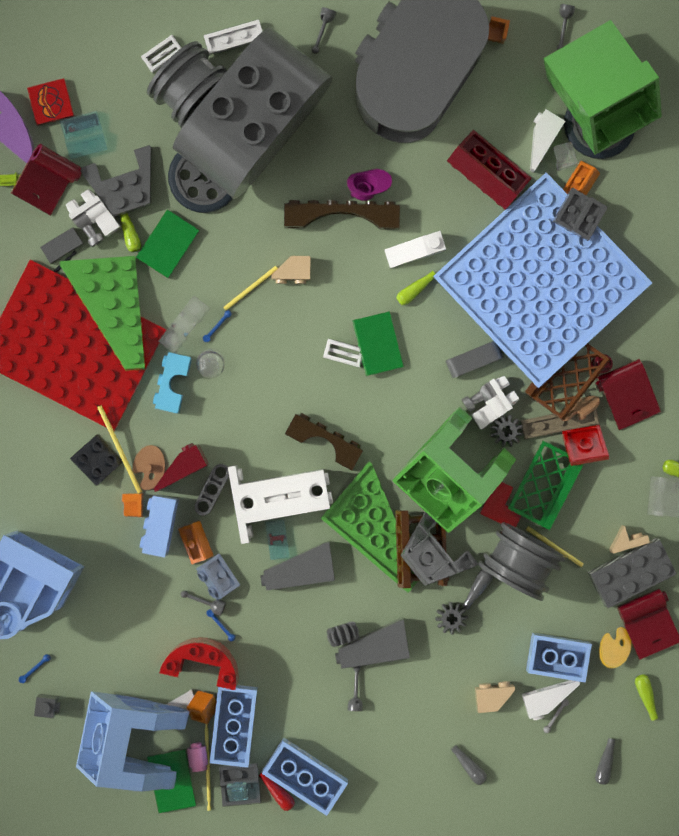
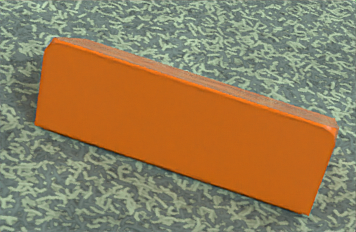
[563,161,600,195]
[178,521,213,564]

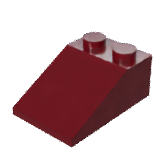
[153,443,209,492]

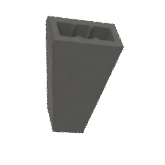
[260,541,335,591]
[335,618,410,669]

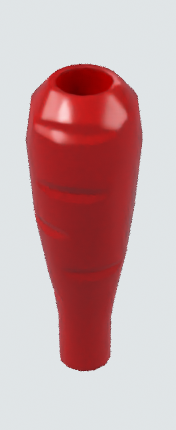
[258,773,295,811]

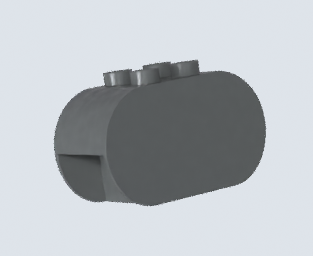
[355,0,489,143]
[173,27,333,199]

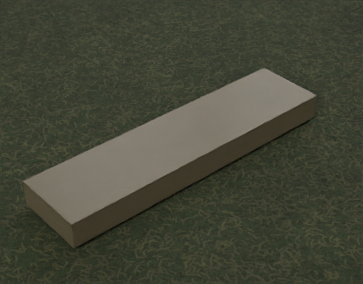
[520,409,600,439]

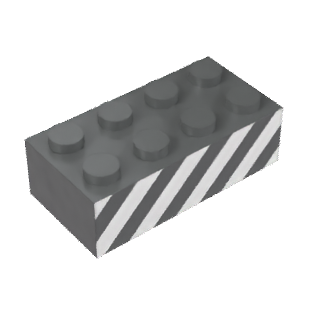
[588,538,677,608]

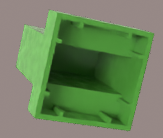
[543,20,662,155]

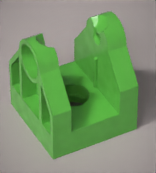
[392,407,516,533]

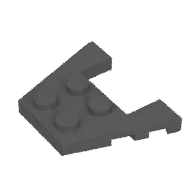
[80,145,152,217]
[401,512,478,586]

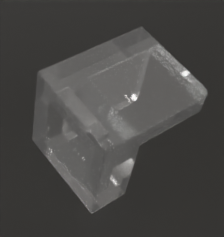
[553,141,578,171]

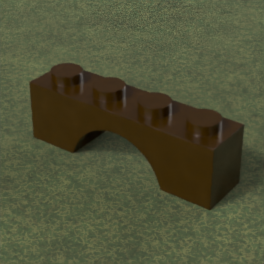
[285,413,363,471]

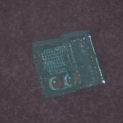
[60,111,107,159]

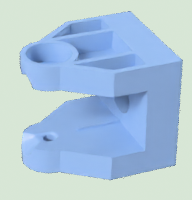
[0,531,84,639]
[76,691,189,792]

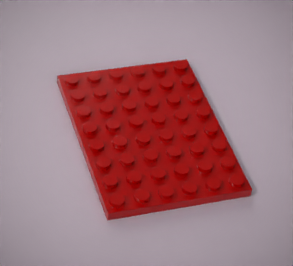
[0,260,167,432]

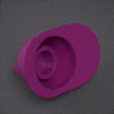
[347,169,392,201]

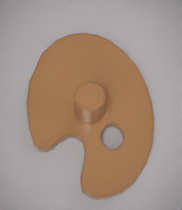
[560,396,600,421]
[132,445,165,490]

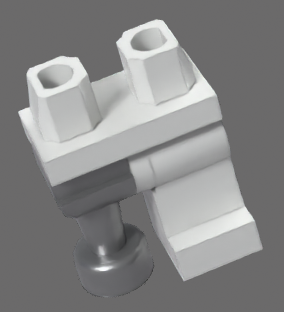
[66,189,121,247]
[461,376,519,429]

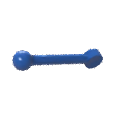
[203,310,232,342]
[206,609,235,642]
[18,654,51,683]

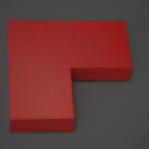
[479,482,521,527]

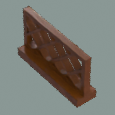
[525,343,610,421]

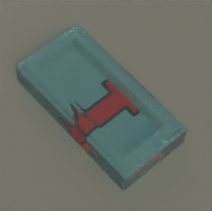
[265,519,290,560]

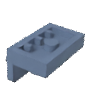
[196,554,240,600]

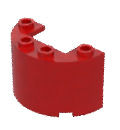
[159,637,239,690]

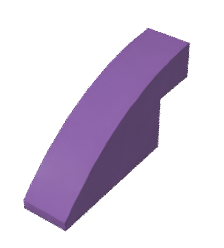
[0,91,35,163]

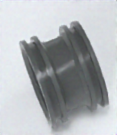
[147,41,227,129]
[479,522,567,601]

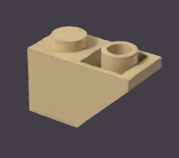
[272,256,311,284]
[475,681,515,713]

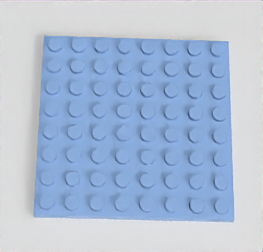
[433,173,652,389]

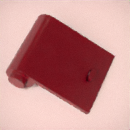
[11,144,82,216]
[595,359,661,430]
[617,589,679,660]

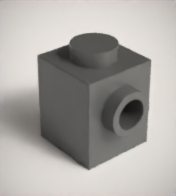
[34,694,61,719]

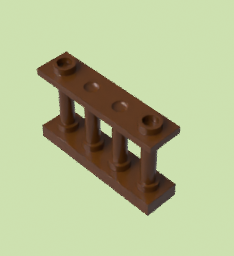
[395,510,450,588]

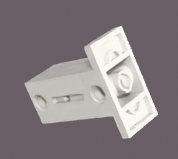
[228,465,333,544]

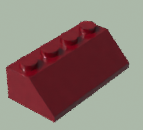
[447,129,532,210]

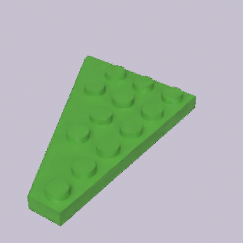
[60,256,145,371]
[321,462,418,593]

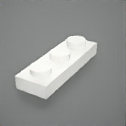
[204,20,262,55]

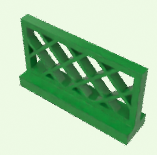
[507,440,584,530]

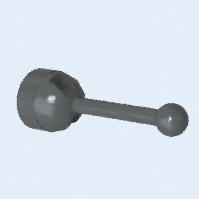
[557,4,575,50]
[312,7,336,54]
[181,590,226,616]
[347,666,363,711]

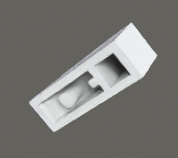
[530,109,565,172]
[385,231,446,268]
[522,680,580,720]

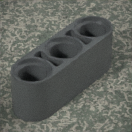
[445,341,504,378]
[195,464,229,516]

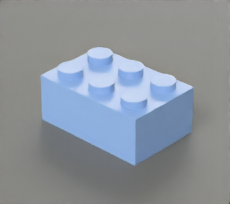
[140,494,179,557]
[526,632,592,683]

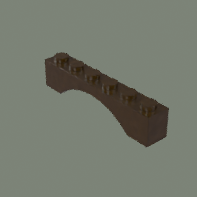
[284,200,400,230]

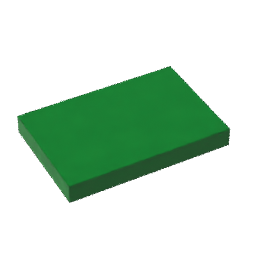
[136,209,199,279]
[352,311,404,376]
[147,749,197,814]

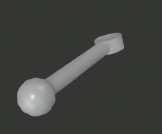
[543,698,569,733]

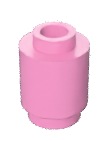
[187,742,208,772]

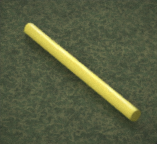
[223,266,278,311]
[526,526,584,567]

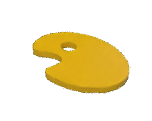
[599,627,631,668]

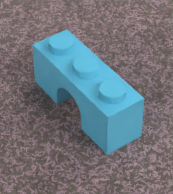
[153,352,192,414]

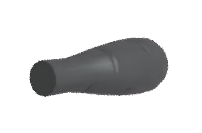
[462,569,494,610]
[595,738,616,785]
[451,745,487,785]

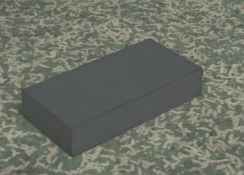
[40,227,83,264]

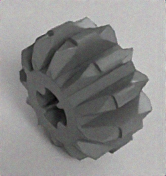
[490,415,523,447]
[435,602,468,635]
[326,621,360,647]

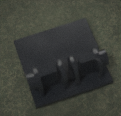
[70,434,123,486]

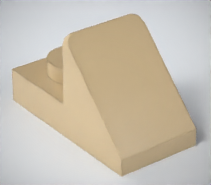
[609,525,650,554]

